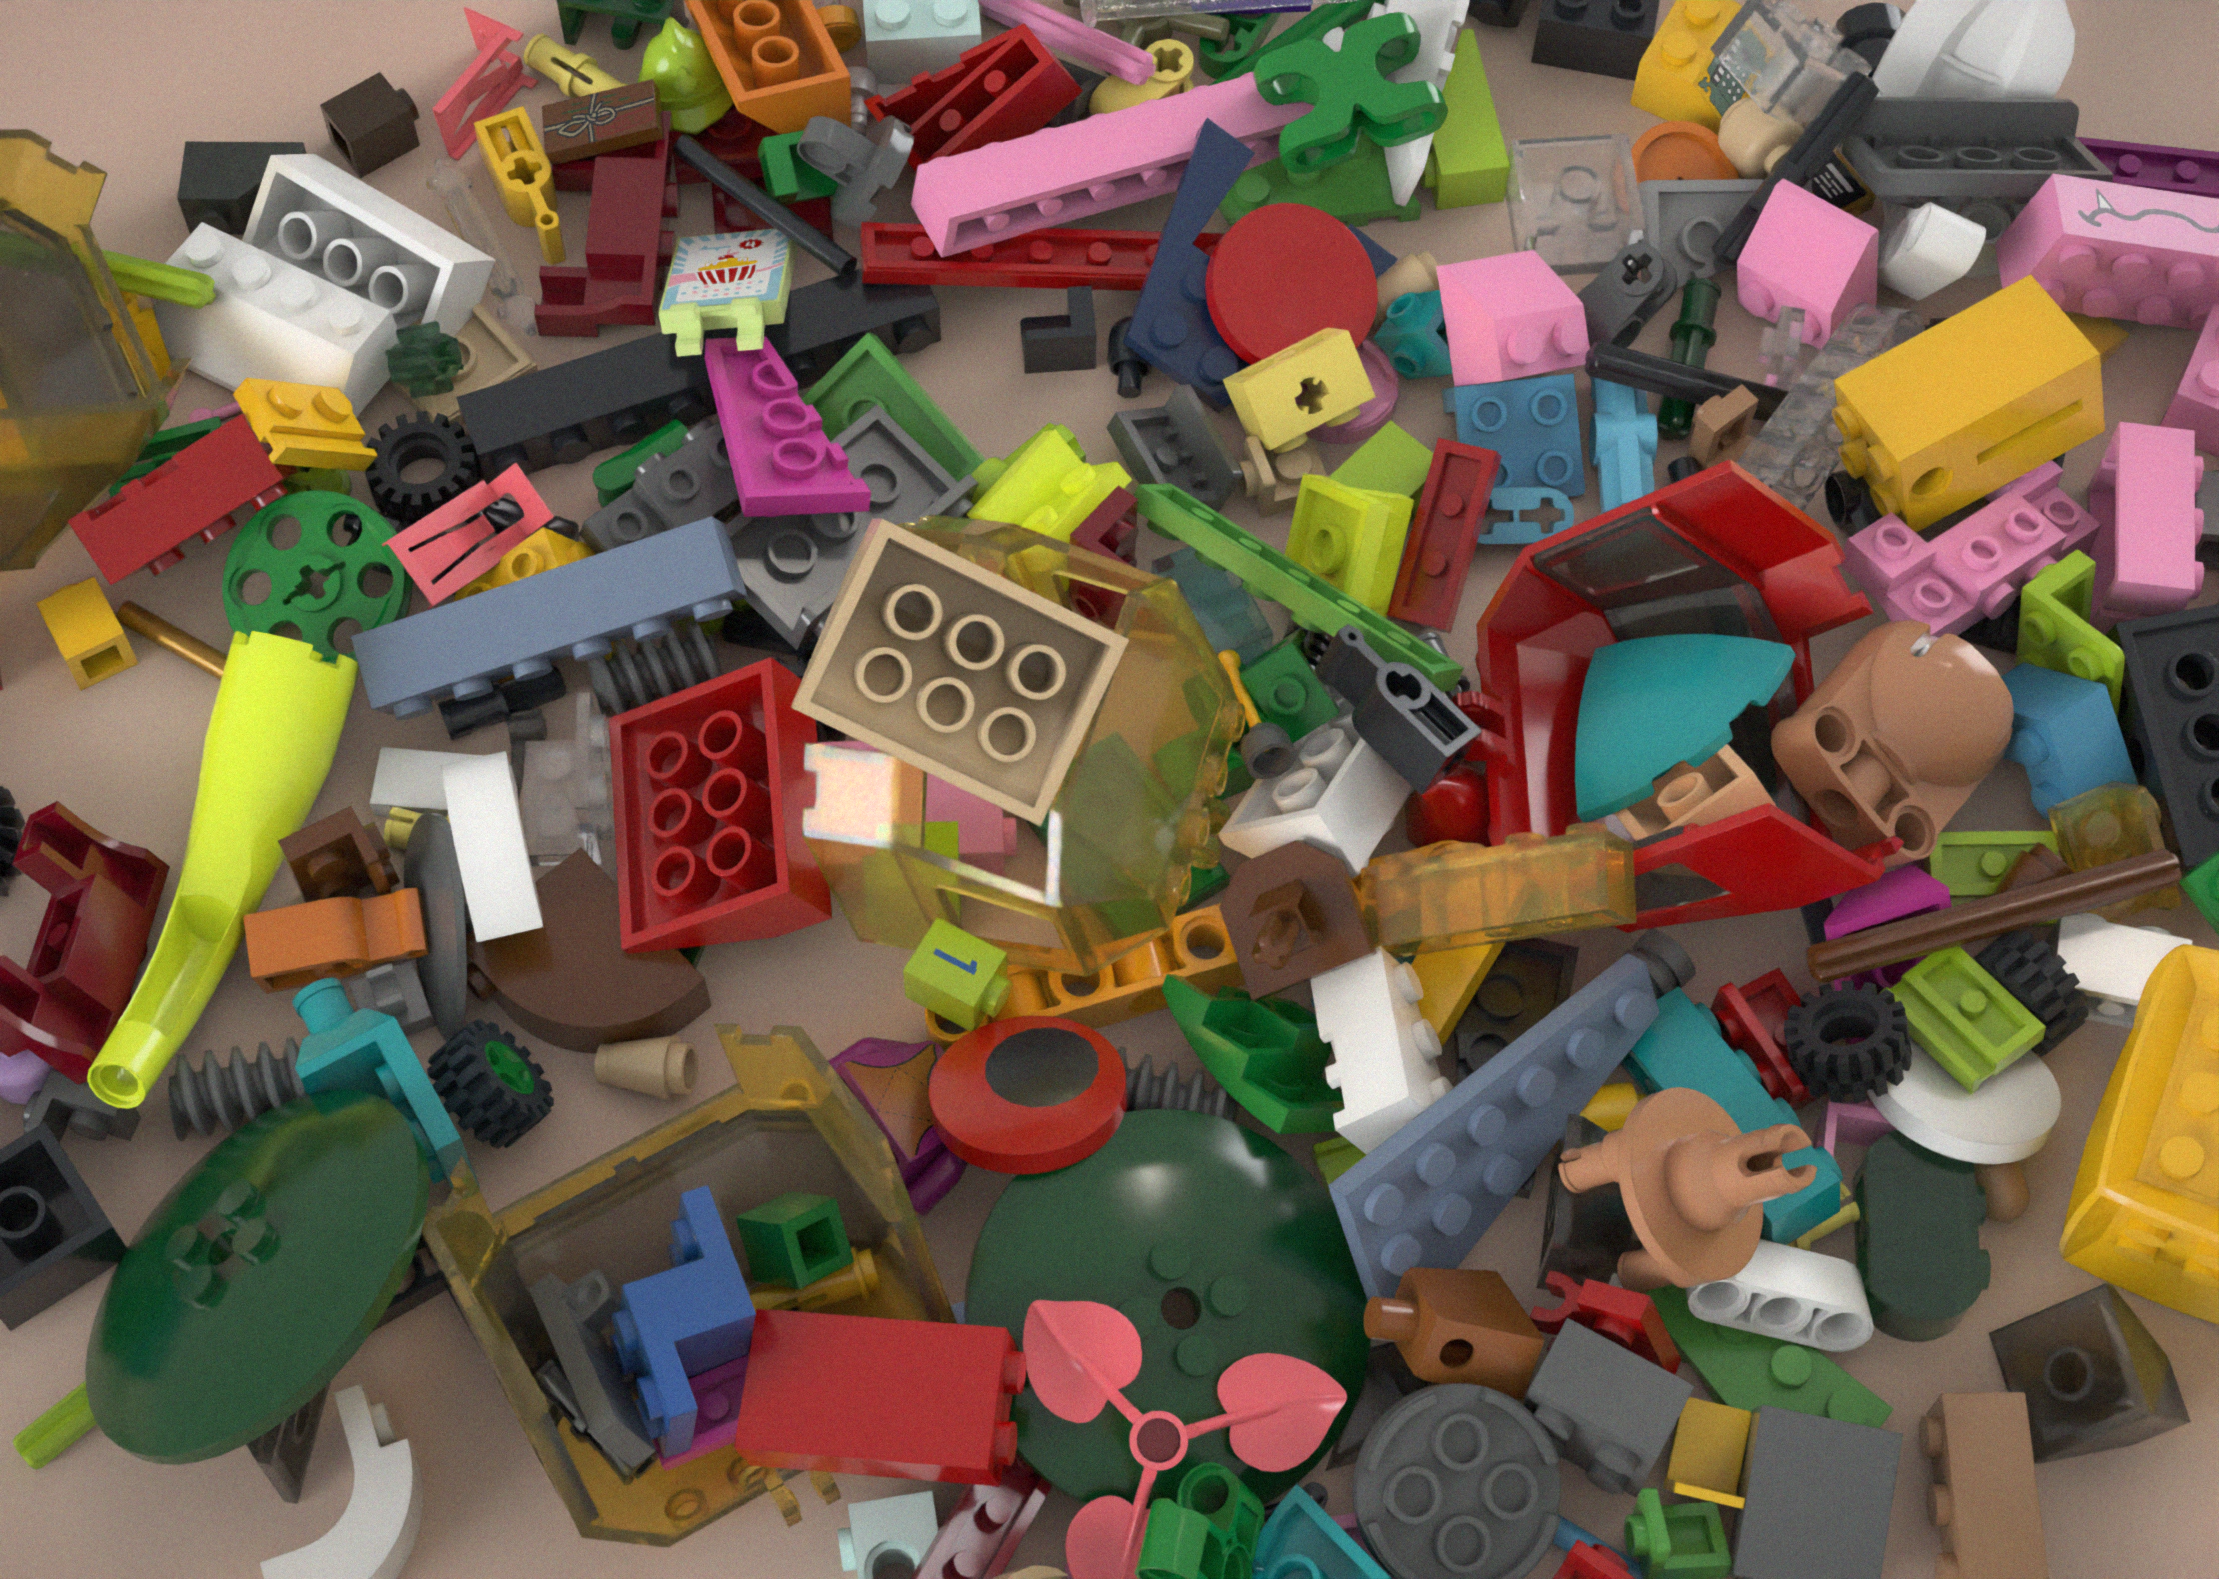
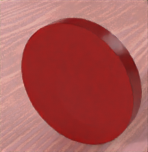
[1205,203,1378,365]

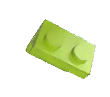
[2015,549,2125,720]

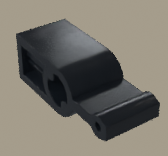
[1314,624,1482,795]

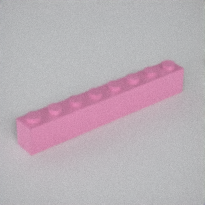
[911,72,1315,258]

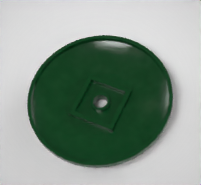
[85,1089,429,1465]
[964,1109,1371,1511]

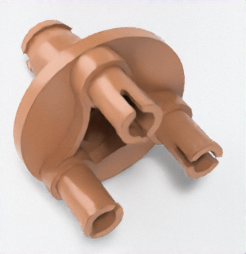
[1558,1087,1817,1294]

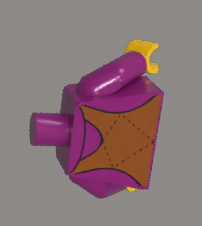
[782,1037,969,1251]

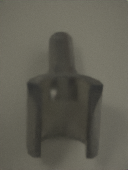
[508,709,548,798]

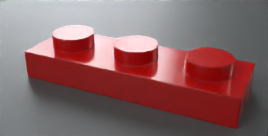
[1387,437,1502,634]

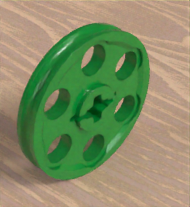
[222,490,413,664]

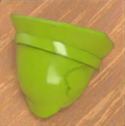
[637,17,734,135]

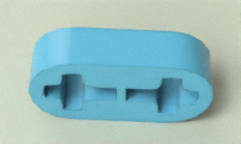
[1477,487,1574,544]

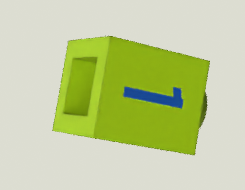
[903,917,1012,1031]

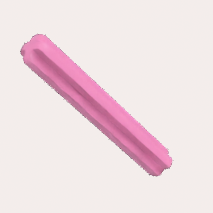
[978,0,1156,86]

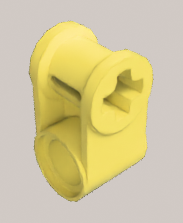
[1088,39,1194,115]

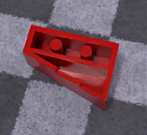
[863,23,1083,173]

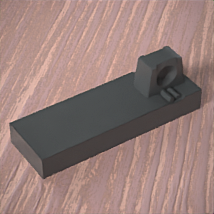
[528,1269,656,1468]

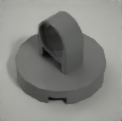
[796,115,914,231]

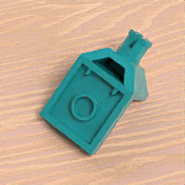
[292,978,480,1200]

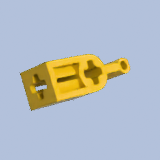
[474,106,566,266]

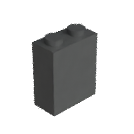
[1727,1404,1903,1579]

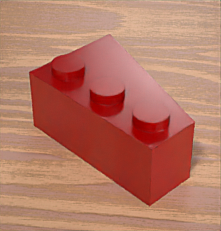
[67,413,298,585]

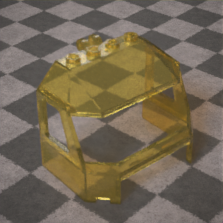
[802,514,1245,977]

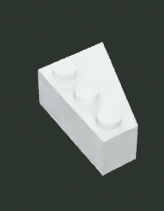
[1310,946,1453,1155]

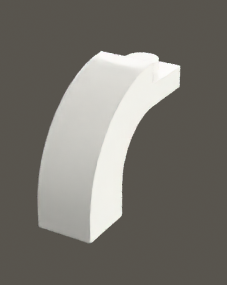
[441,751,543,942]
[260,1384,424,1579]

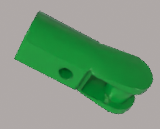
[592,419,689,508]

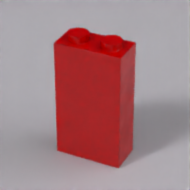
[734,1308,1026,1487]

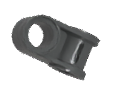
[1576,243,1678,348]

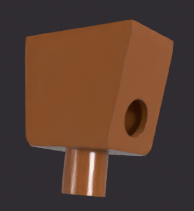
[1364,1267,1545,1400]

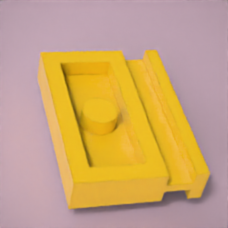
[233,377,378,472]

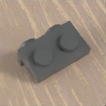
[1106,384,1243,513]

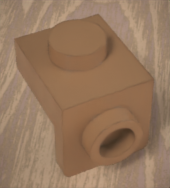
[1686,384,1771,476]

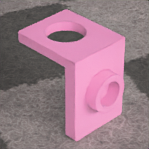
[1813,1100,1911,1157]

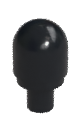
[1107,316,1153,398]

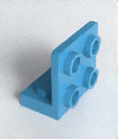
[1441,374,1585,500]

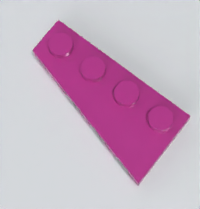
[704,337,871,517]

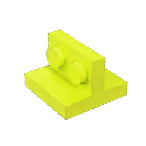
[967,429,1132,603]
[1284,473,1414,618]

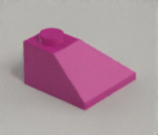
[1824,864,1952,1045]

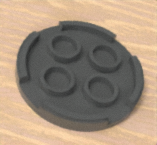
[1352,1383,1561,1579]

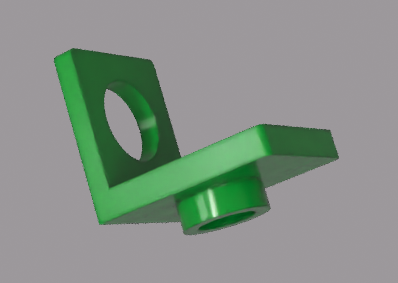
[1239,627,1340,744]

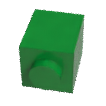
[735,1191,854,1290]

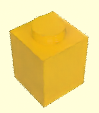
[35,576,139,691]

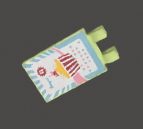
[659,229,798,357]

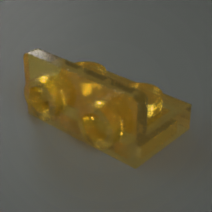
[2047,781,2182,923]

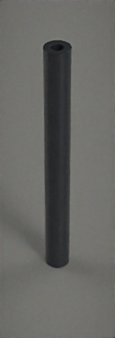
[673,134,857,278]

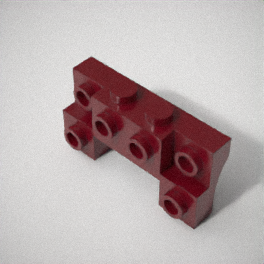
[534,111,681,338]
[0,801,170,1085]

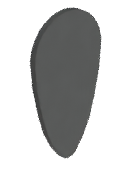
[404,813,474,1042]

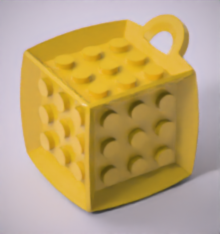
[2059,944,2219,1325]

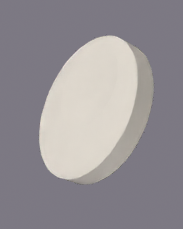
[1867,1035,2061,1164]

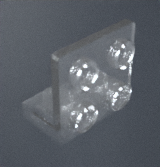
[523,693,614,866]

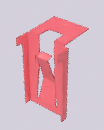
[432,7,539,161]
[382,463,554,610]

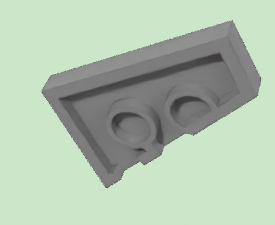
[1638,179,1812,292]

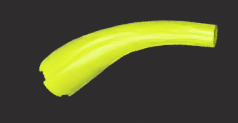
[87,631,360,1109]

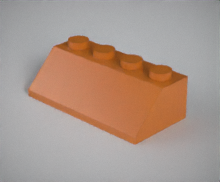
[684,0,852,134]

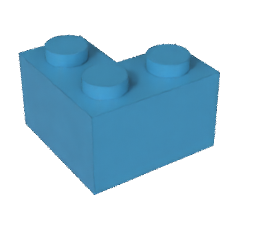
[2001,662,2141,832]

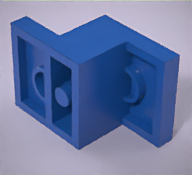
[610,1185,756,1459]

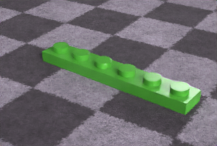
[1134,483,1464,692]

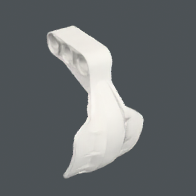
[1872,0,2075,301]

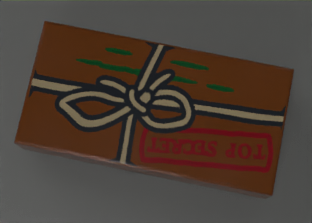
[542,79,664,165]

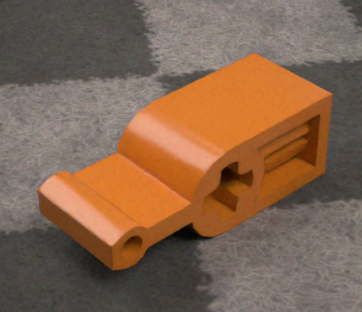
[243,888,429,994]

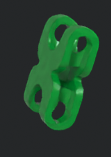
[1253,12,1448,174]

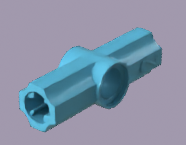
[1589,377,1658,514]

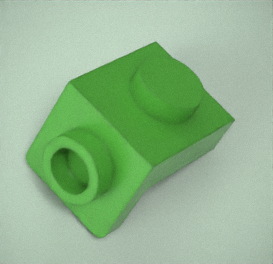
[1624,1488,1732,1579]

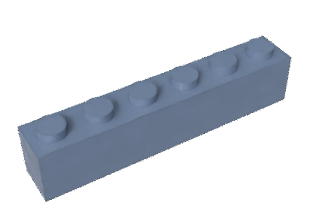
[350,516,748,720]

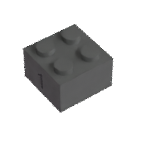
[1523,1318,1695,1498]

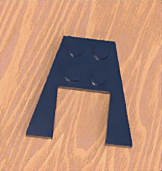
[1122,118,1398,413]

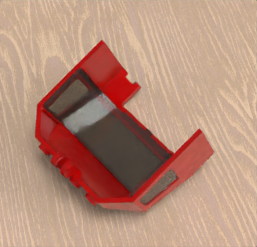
[1449,459,1904,934]

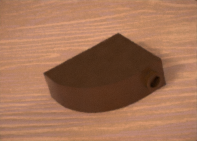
[466,847,712,1054]

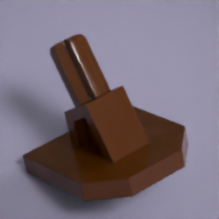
[1219,840,1377,1001]

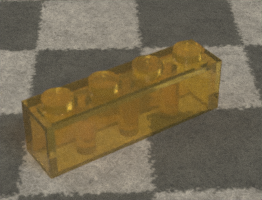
[1361,822,1637,958]

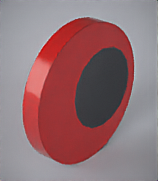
[929,1016,1128,1174]

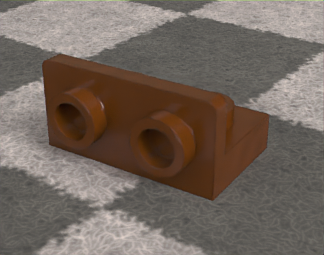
[278,806,400,903]

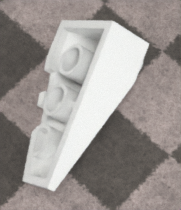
[1367,0,1470,207]

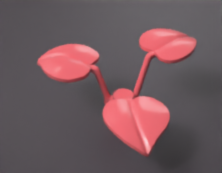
[1023,1300,1347,1579]

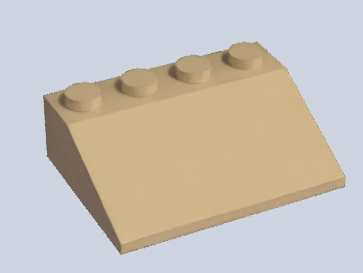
[791,519,1129,826]

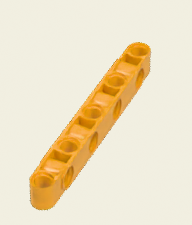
[924,840,1478,1052]

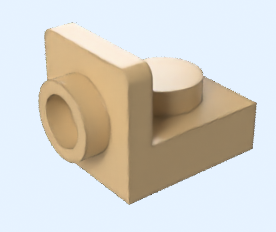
[1237,435,1328,518]

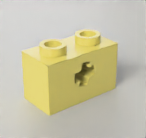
[1223,327,1376,454]

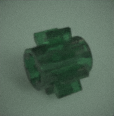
[385,321,464,399]

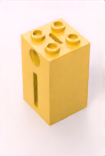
[1832,274,2105,533]

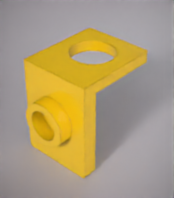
[1663,1397,1752,1509]

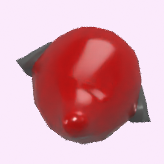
[1405,763,1502,863]

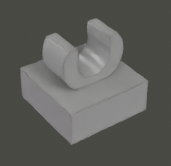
[349,960,436,1037]

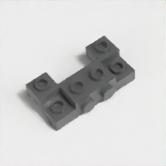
[579,419,742,554]

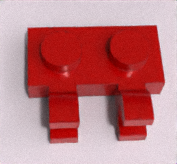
[1529,1270,1682,1375]

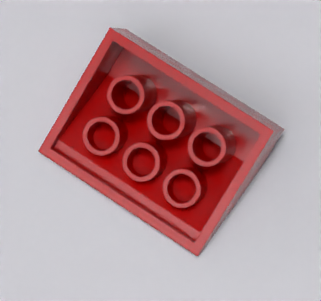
[609,657,833,954]

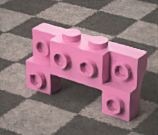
[1839,460,2102,637]

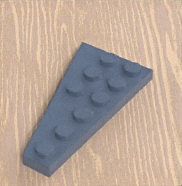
[1328,953,1659,1342]

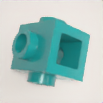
[1373,290,1453,380]

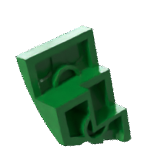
[1162,974,1345,1134]

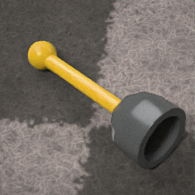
[1216,649,1296,779]

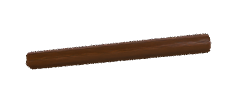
[1806,849,2182,983]

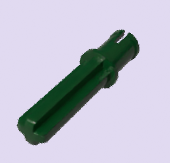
[1656,278,1722,441]

